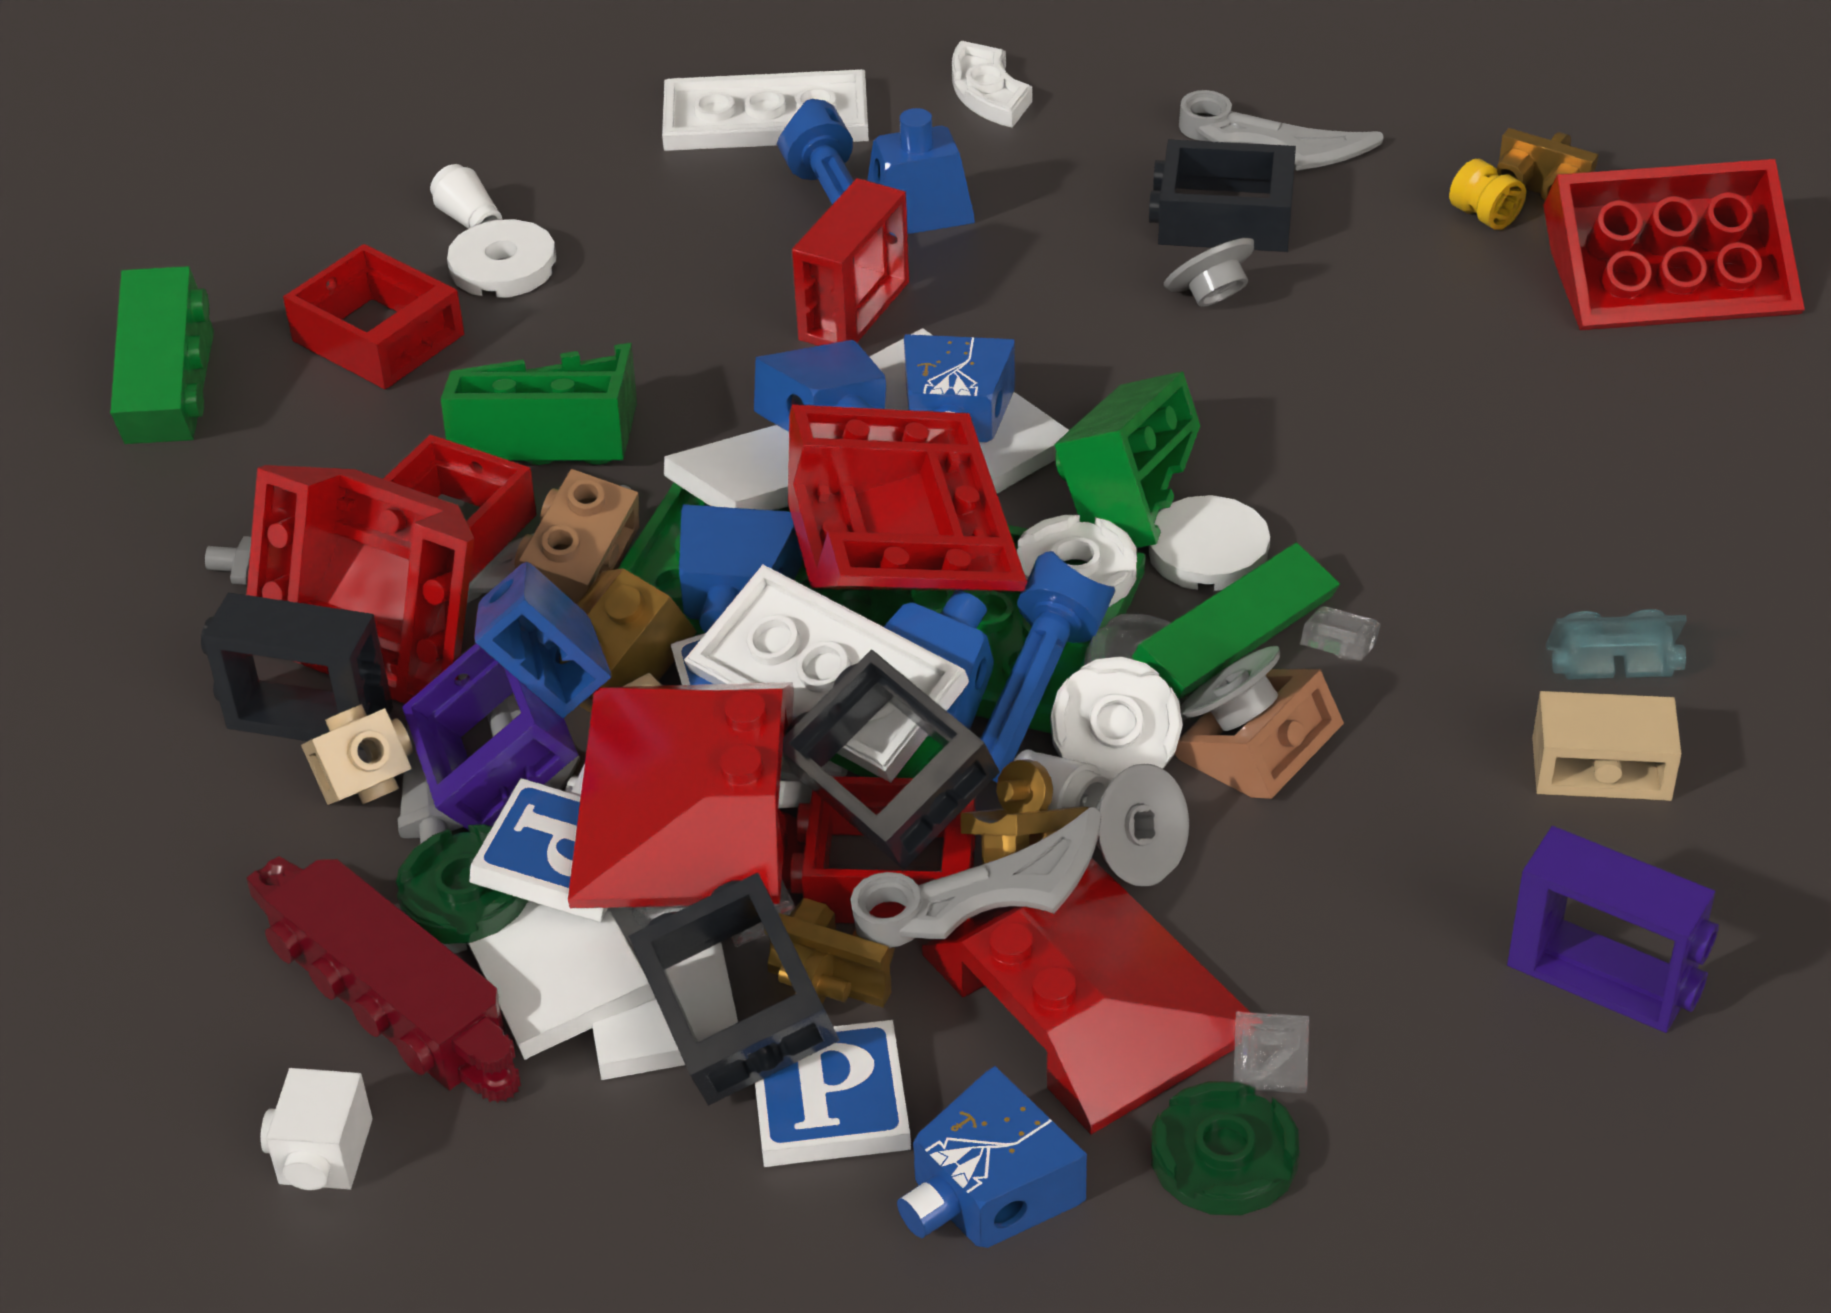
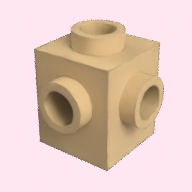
[301,704,413,805]

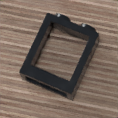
[1149,139,1296,252]
[201,592,393,750]
[782,649,1000,870]
[628,873,840,1106]

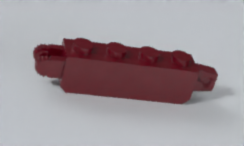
[246,856,521,1103]

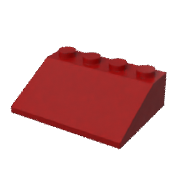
[1543,159,1805,330]

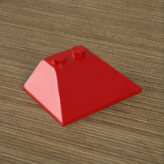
[788,404,1027,591]
[246,465,474,704]
[568,682,794,909]
[922,858,1263,1135]

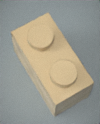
[1532,691,1682,801]

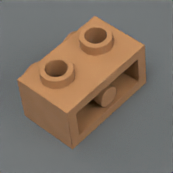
[514,469,639,604]

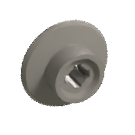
[1164,238,1254,307]
[1180,646,1280,731]
[1095,764,1189,887]

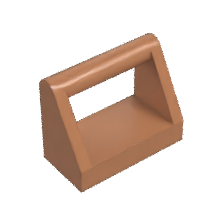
[1175,669,1344,799]

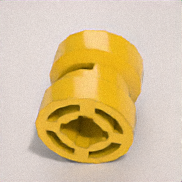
[1449,158,1526,230]

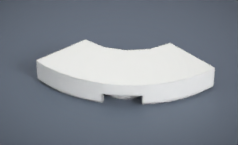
[952,41,1032,128]

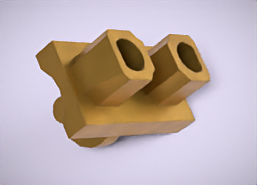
[1497,128,1599,200]
[961,759,1089,865]
[764,898,895,1008]

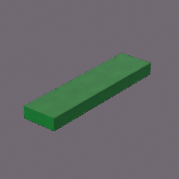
[1132,542,1340,700]

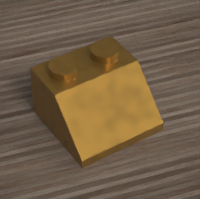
[559,569,697,713]

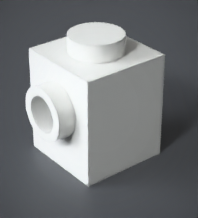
[261,1068,373,1190]

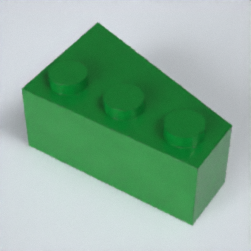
[110,266,214,444]
[441,342,637,465]
[1054,371,1201,548]

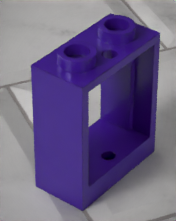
[402,643,578,830]
[1507,826,1719,1033]

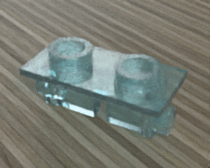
[1546,609,1687,680]

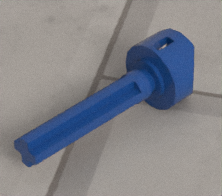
[776,99,854,205]
[980,551,1115,782]

